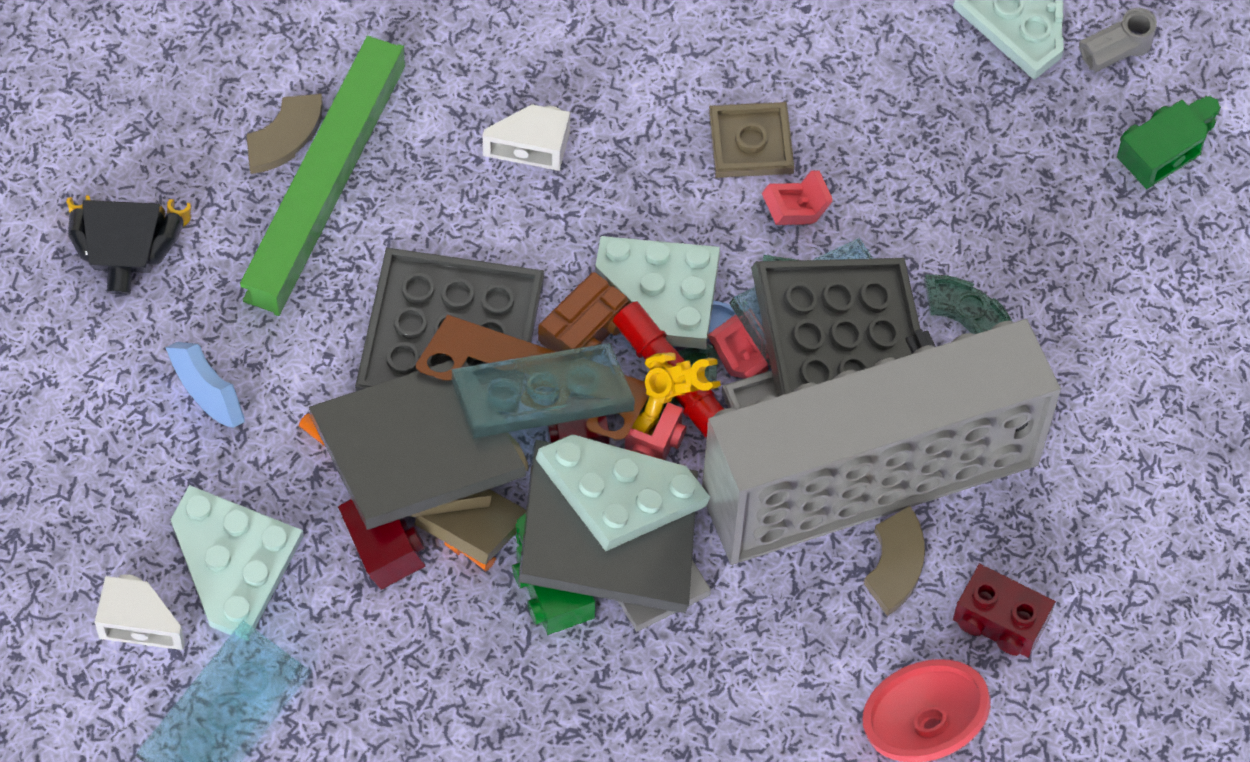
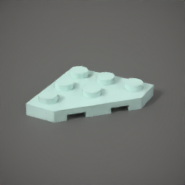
[953,0,1063,80]
[595,236,720,349]
[535,434,710,551]
[170,485,304,642]

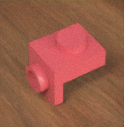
[762,170,832,225]
[708,313,771,379]
[625,403,687,460]

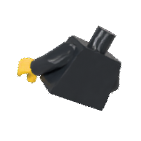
[66,195,191,295]

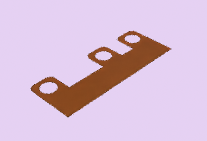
[416,315,649,440]

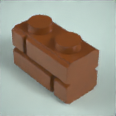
[538,272,629,362]

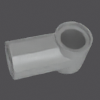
[1078,8,1157,72]

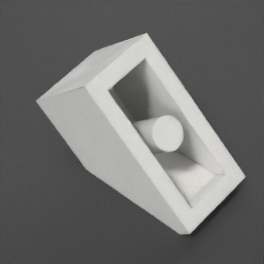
[482,105,570,171]
[95,574,185,650]

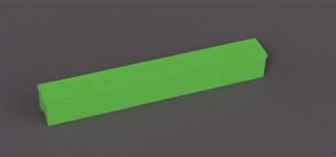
[240,35,405,316]

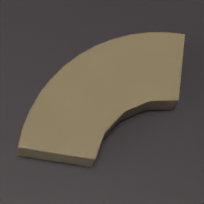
[246,93,323,174]
[864,506,925,616]

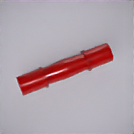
[613,301,724,439]

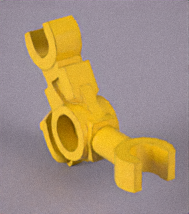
[632,352,721,436]

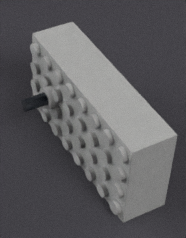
[702,318,1061,565]

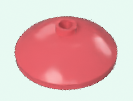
[862,659,991,762]

